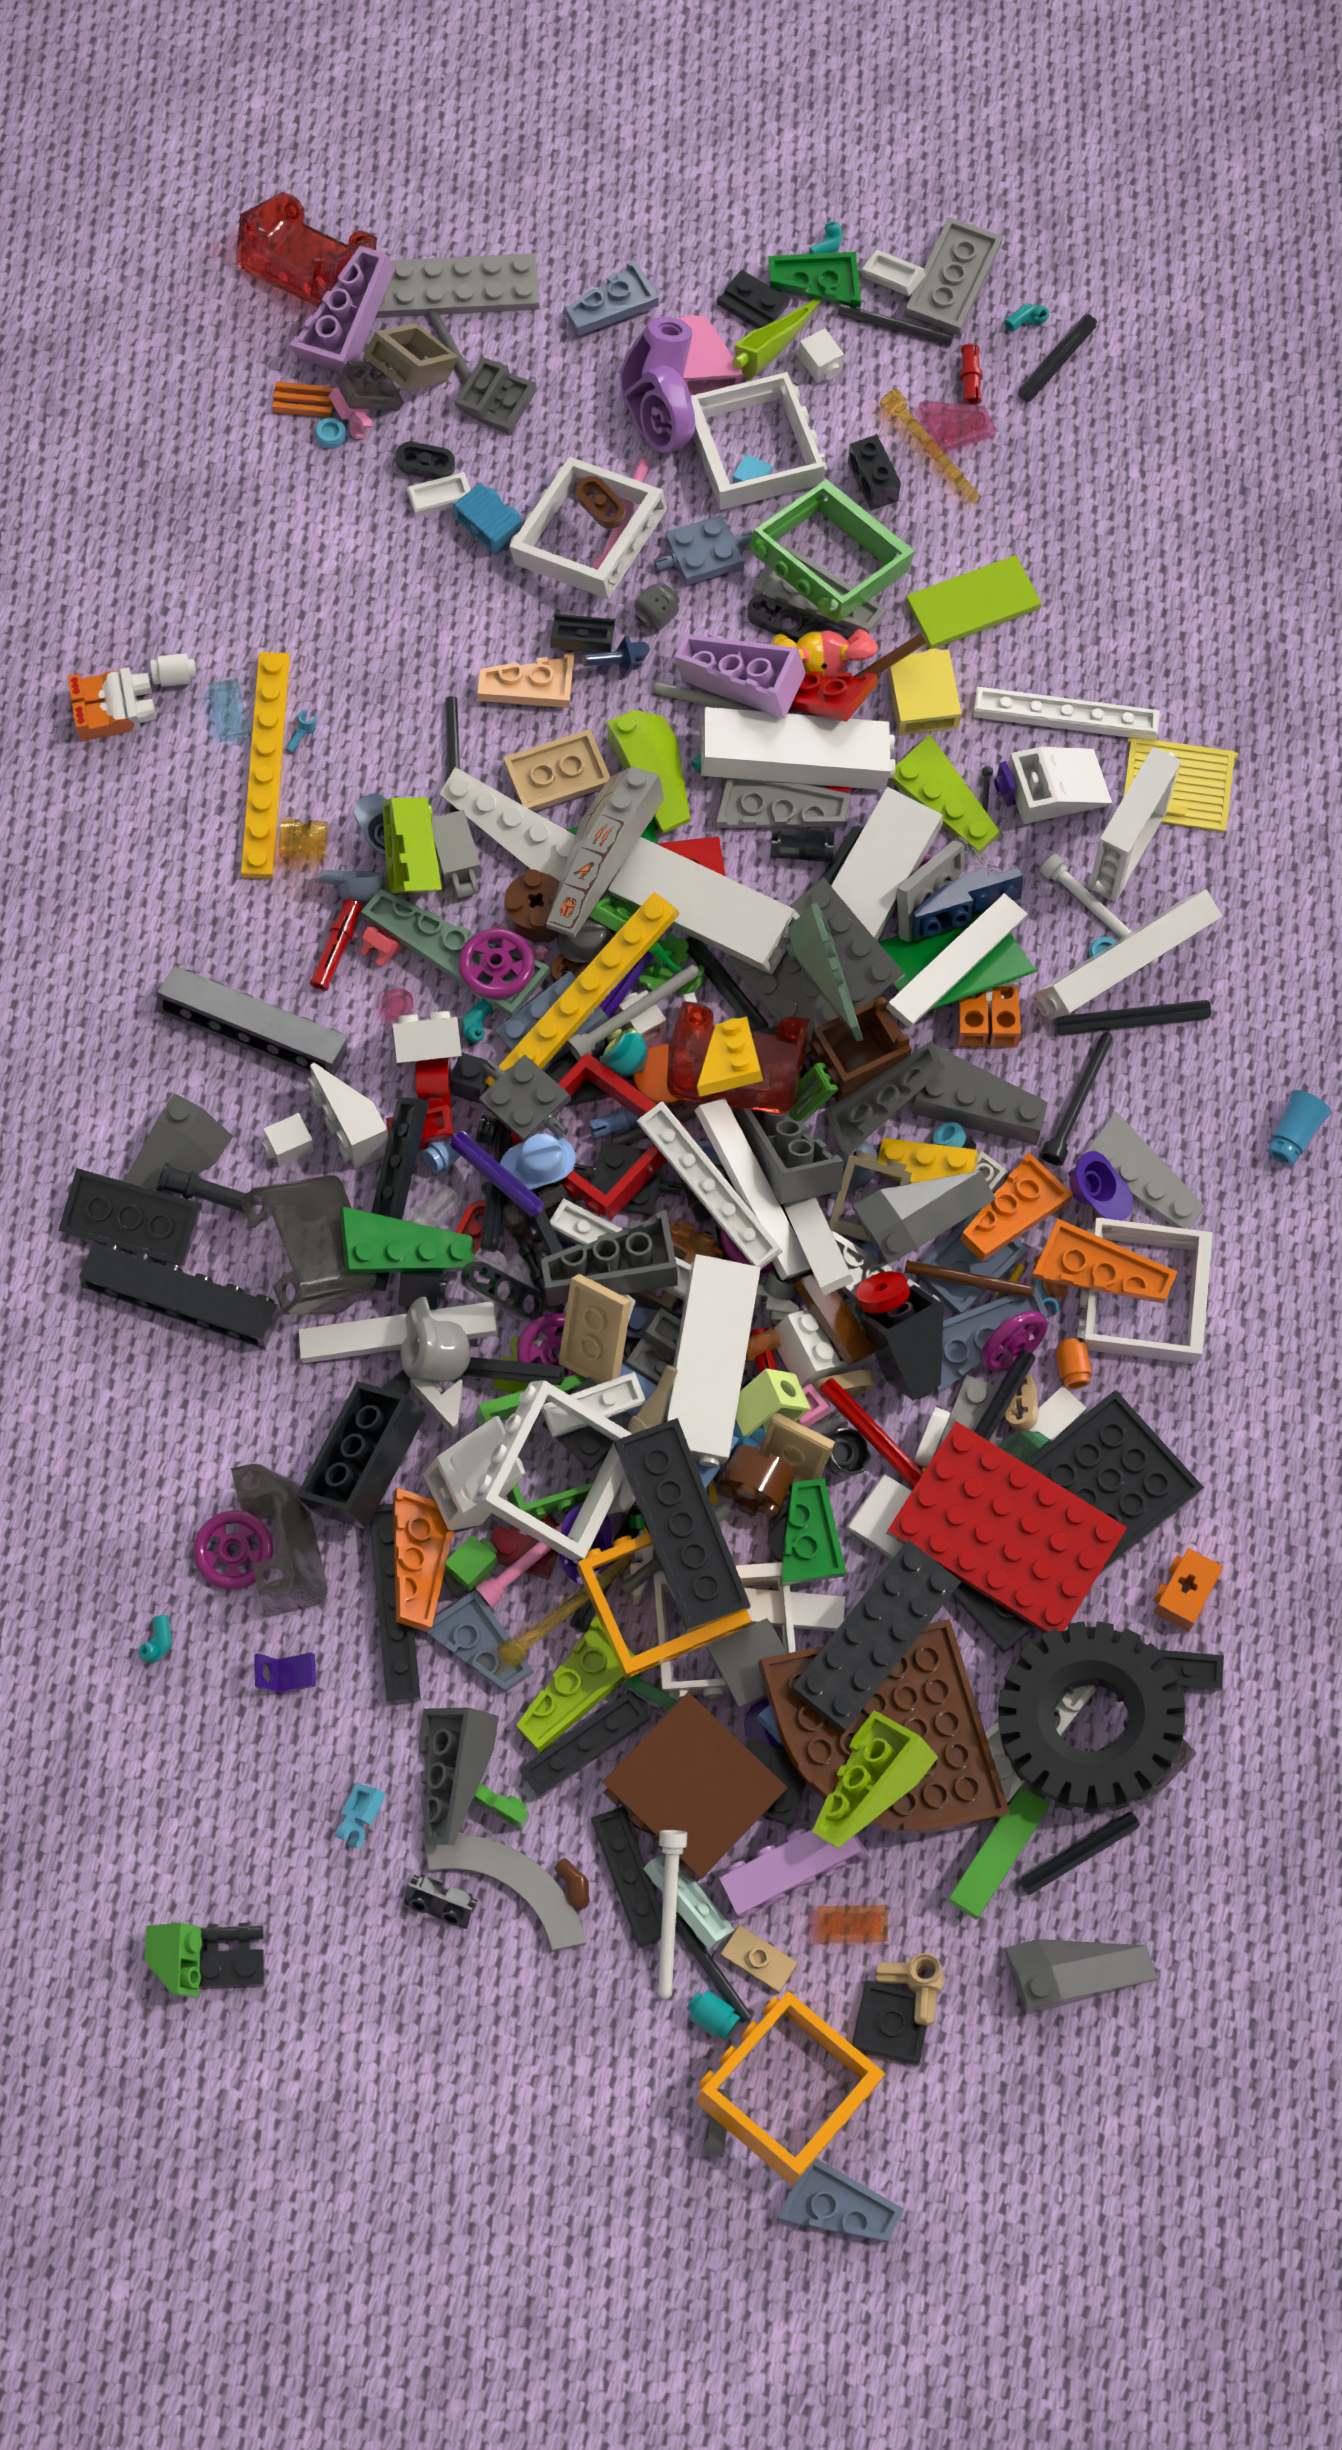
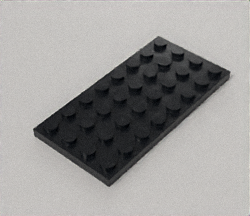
[951,1390,1204,1654]

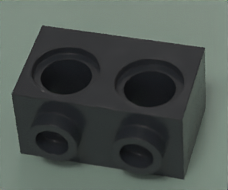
[847,434,901,511]

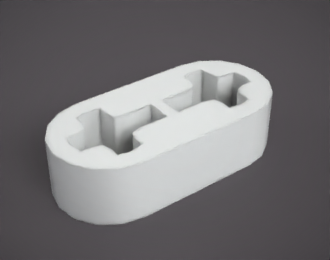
[914,1407,951,1468]

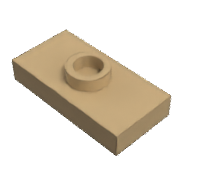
[720,1925,798,1994]

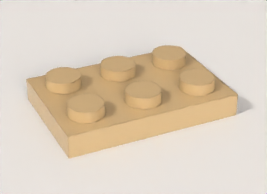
[503,729,610,812]
[558,1274,631,1385]

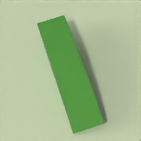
[948,1786,1050,1920]

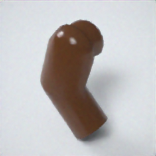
[555,1858,590,1910]

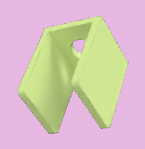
[736,1369,811,1436]

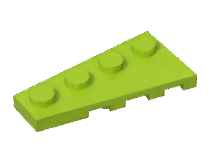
[889,734,1000,856]
[516,1615,635,1753]

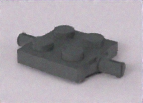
[479,1054,571,1142]

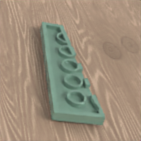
[361,889,550,1018]

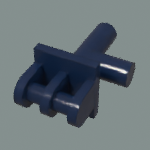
[582,636,650,678]

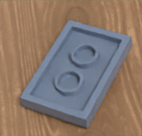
[495,971,609,1071]
[916,1208,1029,1315]

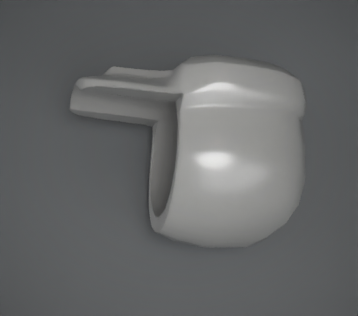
[400,1297,471,1382]

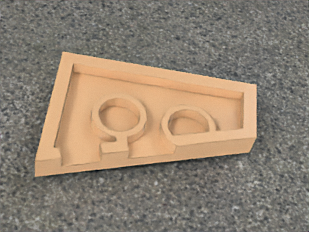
[477,652,575,708]

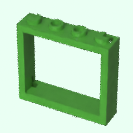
[748,479,915,623]
[475,1374,598,1520]

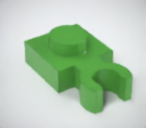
[473,1783,529,1830]

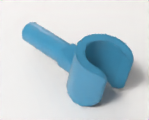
[286,710,317,753]
[1031,1278,1059,1315]

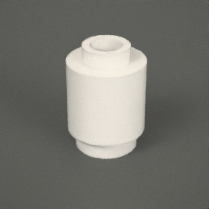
[151,653,196,687]

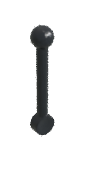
[981,766,994,817]

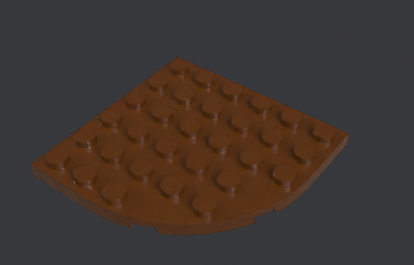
[758,1619,1010,1834]

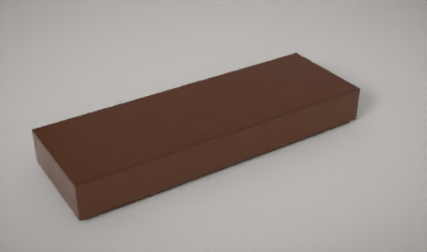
[794,1273,876,1366]

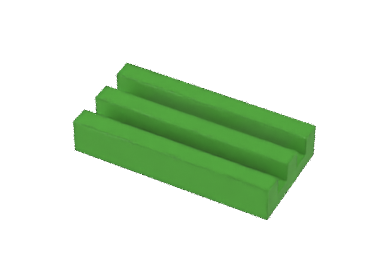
[781,1063,838,1124]

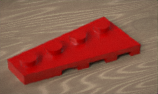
[789,671,878,722]

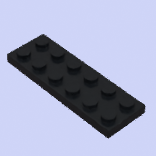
[614,1418,751,1632]
[789,1540,961,1734]

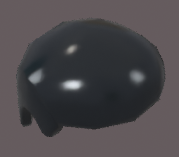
[826,1427,871,1477]

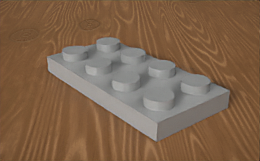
[905,217,1003,335]

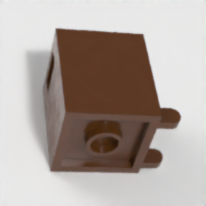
[808,997,912,1102]

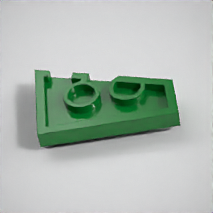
[768,252,861,308]
[780,1478,847,1586]

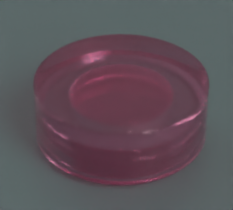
[382,988,414,1021]

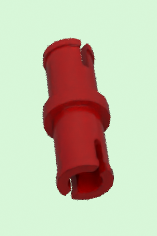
[959,344,983,406]

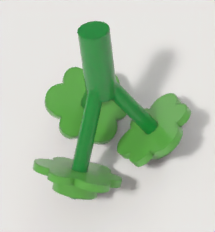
[638,934,704,995]

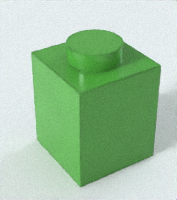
[444,1534,498,1593]

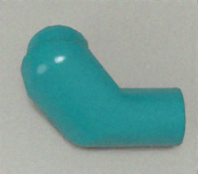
[809,221,843,254]
[462,999,493,1044]

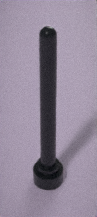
[1040,1032,1113,1166]

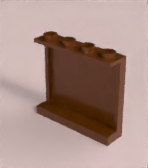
[602,1692,788,1879]

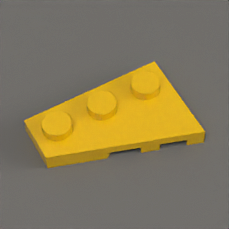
[697,1017,763,1097]
[877,1138,978,1184]

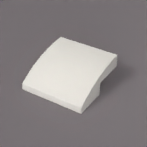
[846,1474,912,1560]

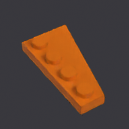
[960,1152,1073,1262]
[1031,1218,1178,1304]
[392,1488,454,1632]

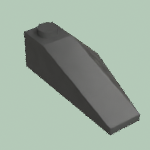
[124,1093,233,1195]
[851,1170,995,1264]
[418,1707,499,1846]
[1004,1939,1157,2016]

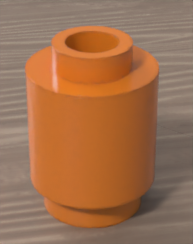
[1054,1338,1092,1389]

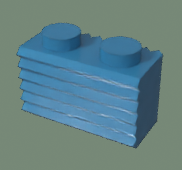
[453,483,522,555]

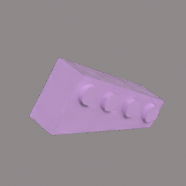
[289,246,395,376]
[674,634,806,719]
[720,1829,870,1918]

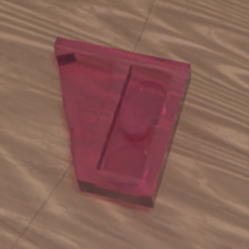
[918,401,996,454]

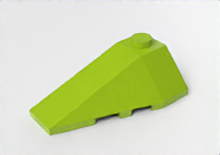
[607,710,691,834]
[812,1710,938,1849]

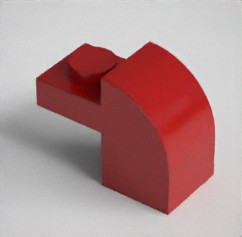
[416,1057,452,1114]

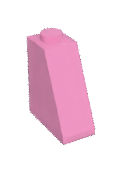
[676,315,742,394]

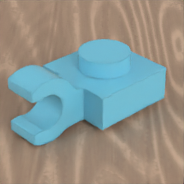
[335,1783,386,1848]

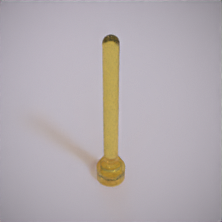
[880,389,979,502]
[497,1556,632,1669]

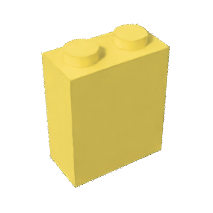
[886,649,962,736]

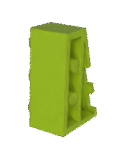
[382,797,442,895]

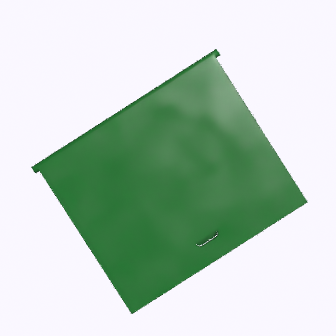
[878,909,1039,1011]

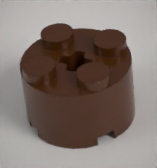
[504,869,560,944]
[716,1445,795,1517]

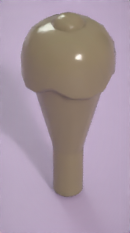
[627,1365,678,1434]

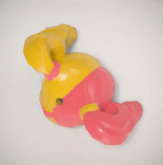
[771,629,878,677]

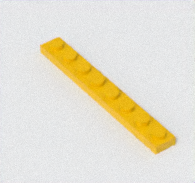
[241,652,290,879]
[485,892,680,1087]

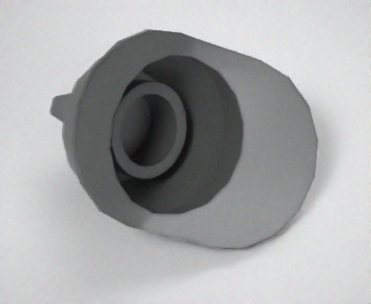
[557,916,617,963]

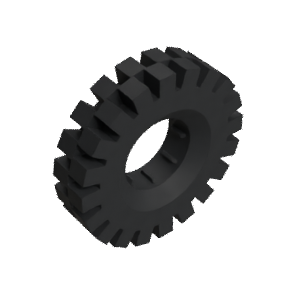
[998,1621,1185,1813]

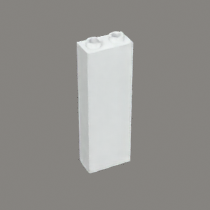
[701,707,895,790]
[831,787,943,941]
[608,837,800,975]
[1033,889,1222,1020]
[665,1254,761,1468]

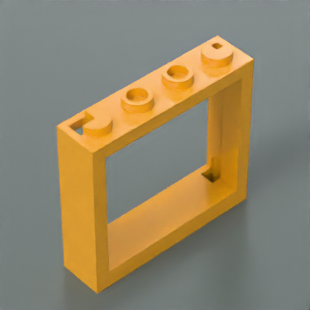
[577,1528,752,1679]
[695,1991,885,2186]

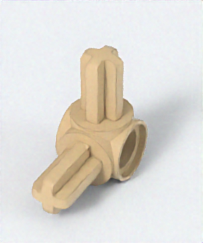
[876,1953,945,2025]

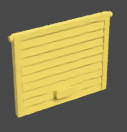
[1124,737,1238,833]

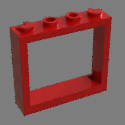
[510,1053,684,1221]

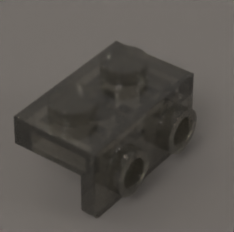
[336,361,404,411]

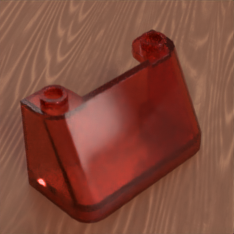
[236,191,377,308]
[667,1001,810,1113]

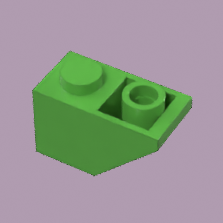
[145,1923,202,1998]

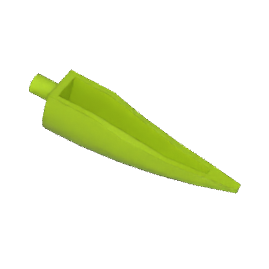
[732,298,821,380]

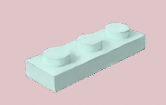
[643,1853,735,1949]

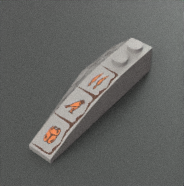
[546,766,664,937]

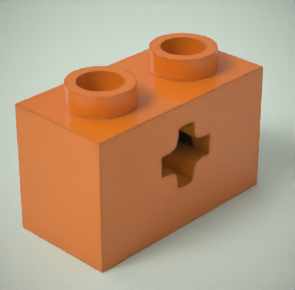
[1153,1548,1224,1632]

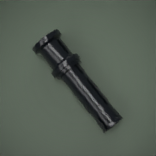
[156,1162,257,1216]

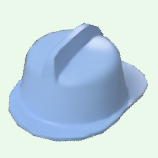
[500,1134,575,1190]

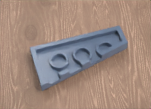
[936,1285,1048,1394]

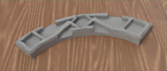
[423,1834,586,1952]

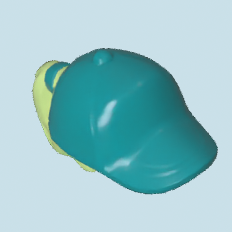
[599,1028,648,1077]

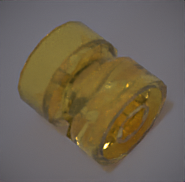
[279,818,328,862]

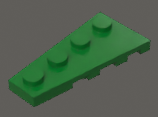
[339,1206,475,1273]

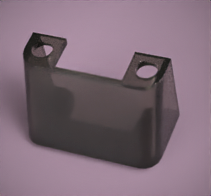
[240,1175,377,1315]
[231,1463,328,1618]

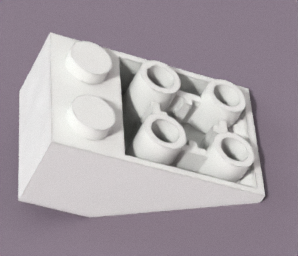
[1008,747,1112,824]
[392,1011,462,1063]
[308,1063,388,1169]
[769,1299,876,1388]
[423,1416,526,1531]

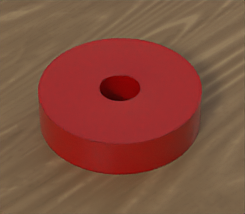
[856,1271,910,1313]

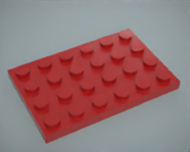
[886,1421,1127,1633]

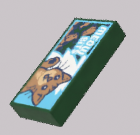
[624,1675,679,1715]

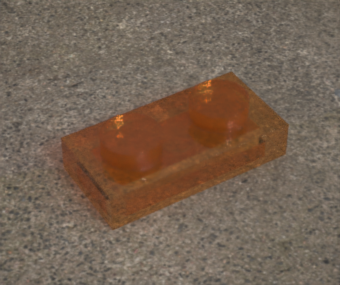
[668,1218,725,1259]
[817,1905,888,1943]

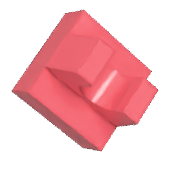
[360,927,403,966]

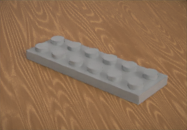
[375,253,540,318]

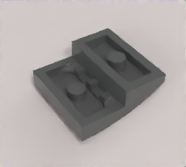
[454,357,537,435]
[624,1308,681,1386]
[706,1618,787,1708]

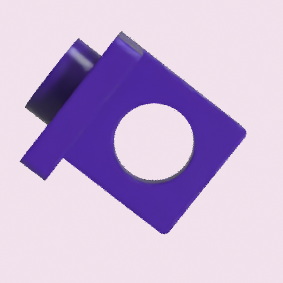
[994,761,1017,807]
[254,1652,316,1694]

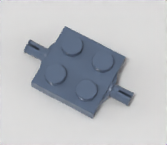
[654,515,753,586]

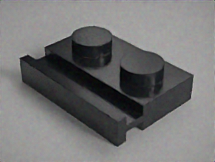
[717,269,790,329]
[550,614,615,653]

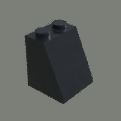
[859,1285,944,1401]

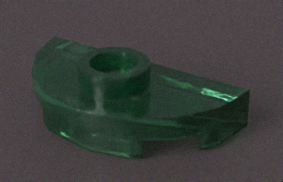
[998,1430,1052,1463]

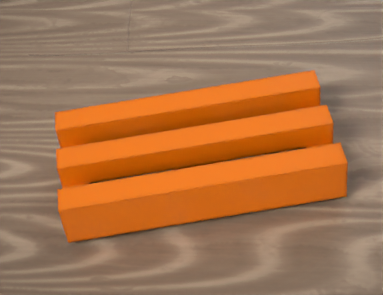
[272,381,335,418]

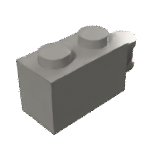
[431,810,481,899]

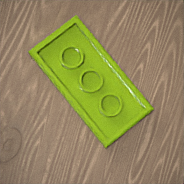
[905,555,1042,649]

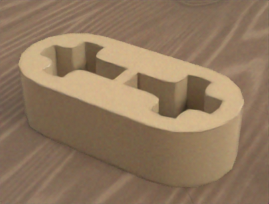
[812,1369,876,1402]
[1005,1373,1038,1432]

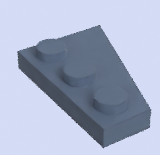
[566,259,659,336]
[422,1589,534,1692]
[776,2158,904,2242]

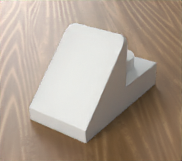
[410,1378,463,1436]

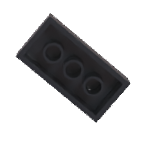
[296,1381,426,1529]

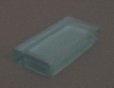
[207,678,251,742]

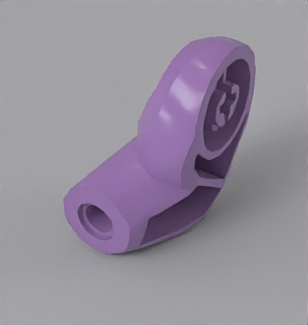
[620,317,695,453]

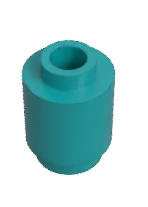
[686,1990,740,2040]

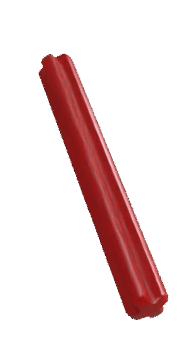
[819,1378,923,1489]

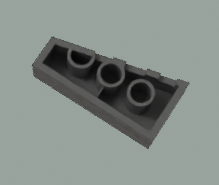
[913,1045,1048,1145]
[734,1089,844,1204]
[541,1210,678,1306]

